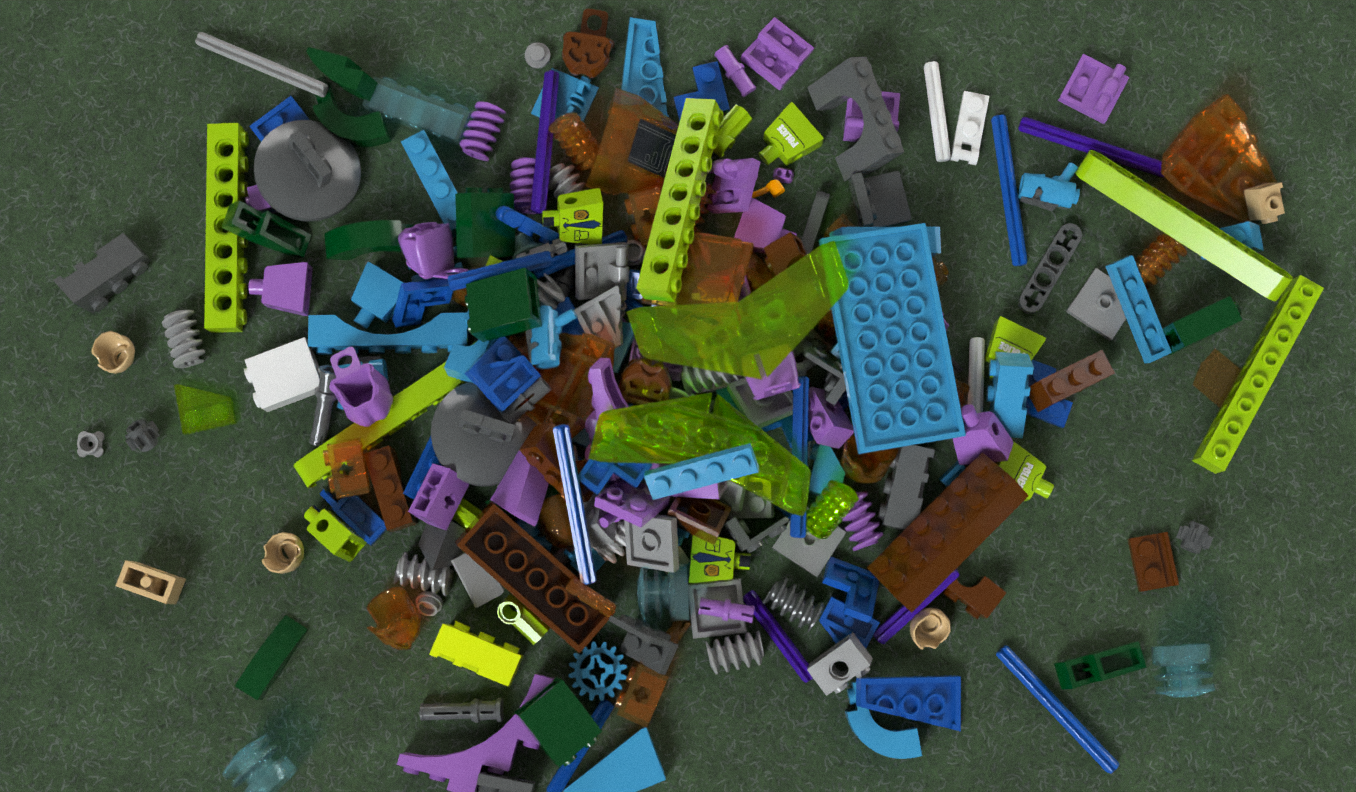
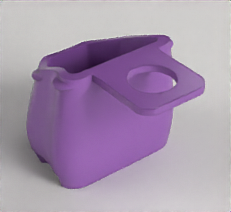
[398,222,468,279]
[742,344,801,400]
[329,347,393,427]

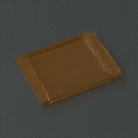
[642,232,754,319]

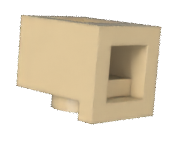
[1244,182,1285,224]

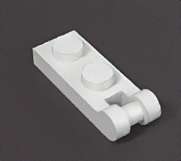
[950,91,989,165]

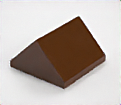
[667,497,732,545]

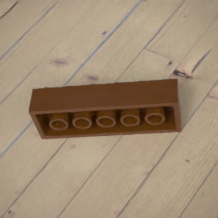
[867,452,1029,613]
[455,501,616,653]

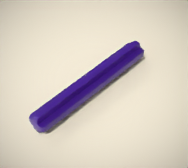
[873,569,959,644]
[743,590,813,683]

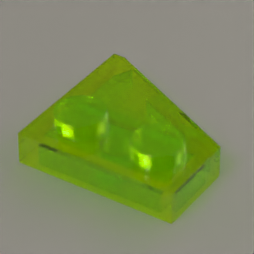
[174,384,237,435]

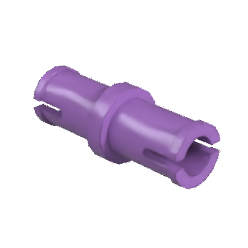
[714,45,756,97]
[698,597,755,623]

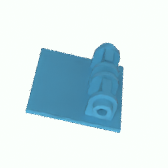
[531,68,599,133]

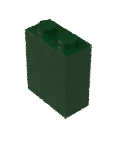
[455,188,515,258]
[465,268,542,342]
[1163,296,1243,355]
[514,677,602,768]

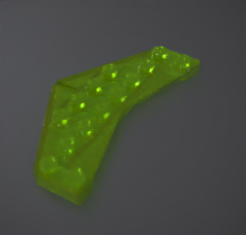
[627,241,849,380]
[588,392,811,516]

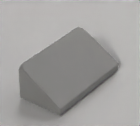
[451,552,504,608]

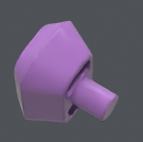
[773,167,794,184]

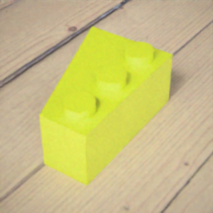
[429,621,524,686]

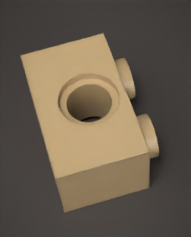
[116,560,186,604]

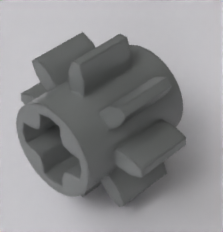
[125,419,160,452]
[1176,521,1213,554]

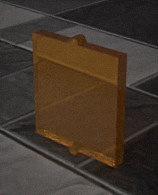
[1193,349,1241,408]

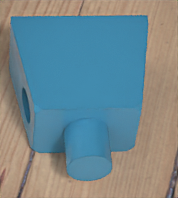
[351,261,403,329]

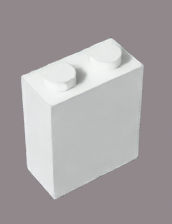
[244,337,320,412]

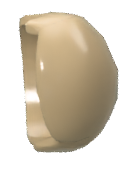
[91,331,135,374]
[262,532,304,574]
[910,608,951,650]

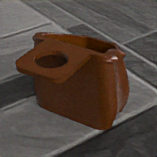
[562,9,614,78]
[618,356,672,409]

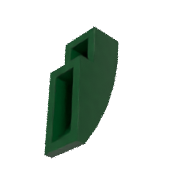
[306,47,378,101]
[221,200,311,258]
[235,615,308,700]
[1054,641,1147,690]

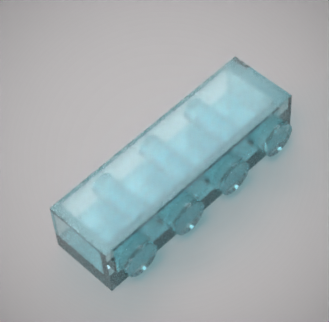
[362,76,473,146]

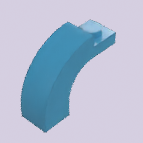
[845,681,922,759]

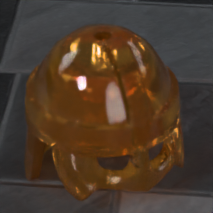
[840,435,898,484]
[537,494,574,548]
[367,587,421,650]

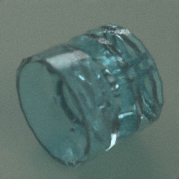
[637,563,689,622]
[1151,643,1216,698]
[222,734,298,792]

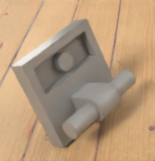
[575,242,629,301]

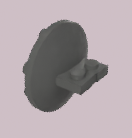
[254,120,361,221]
[431,382,539,486]

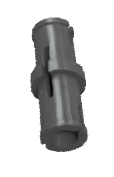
[500,377,552,424]

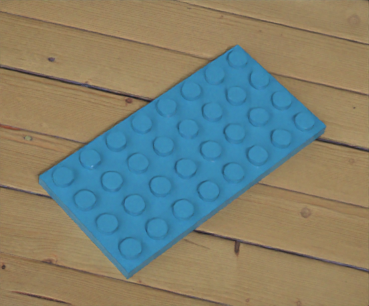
[819,223,966,454]

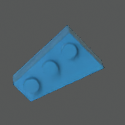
[985,352,1034,438]

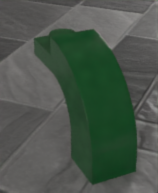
[313,76,391,147]
[324,220,415,260]

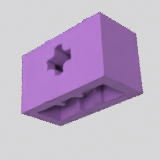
[808,387,854,449]
[408,463,469,530]

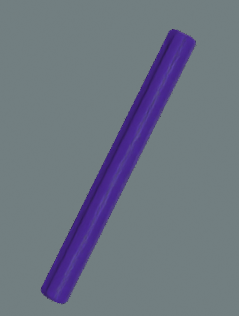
[530,70,560,214]
[1018,117,1170,177]

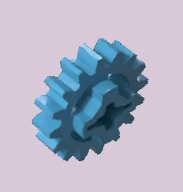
[569,642,628,701]

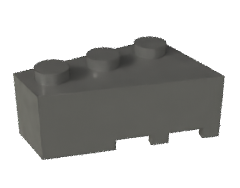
[53,233,151,313]
[877,445,935,531]

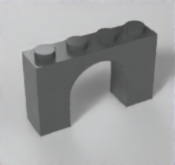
[807,57,904,181]

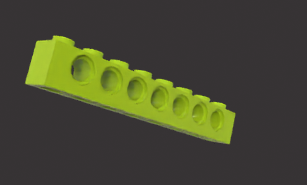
[636,98,724,302]
[204,123,249,333]
[1192,275,1324,474]

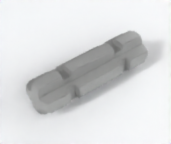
[516,238,567,258]

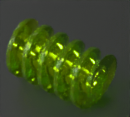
[806,480,859,539]

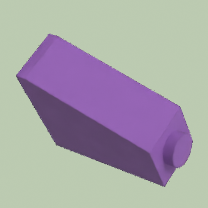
[490,451,549,527]

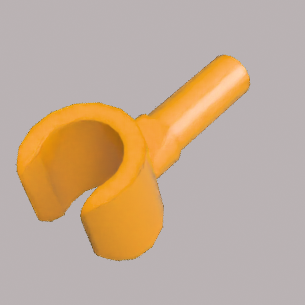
[752,179,785,198]

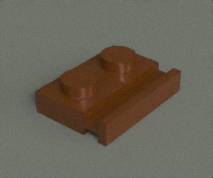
[1127,532,1179,592]

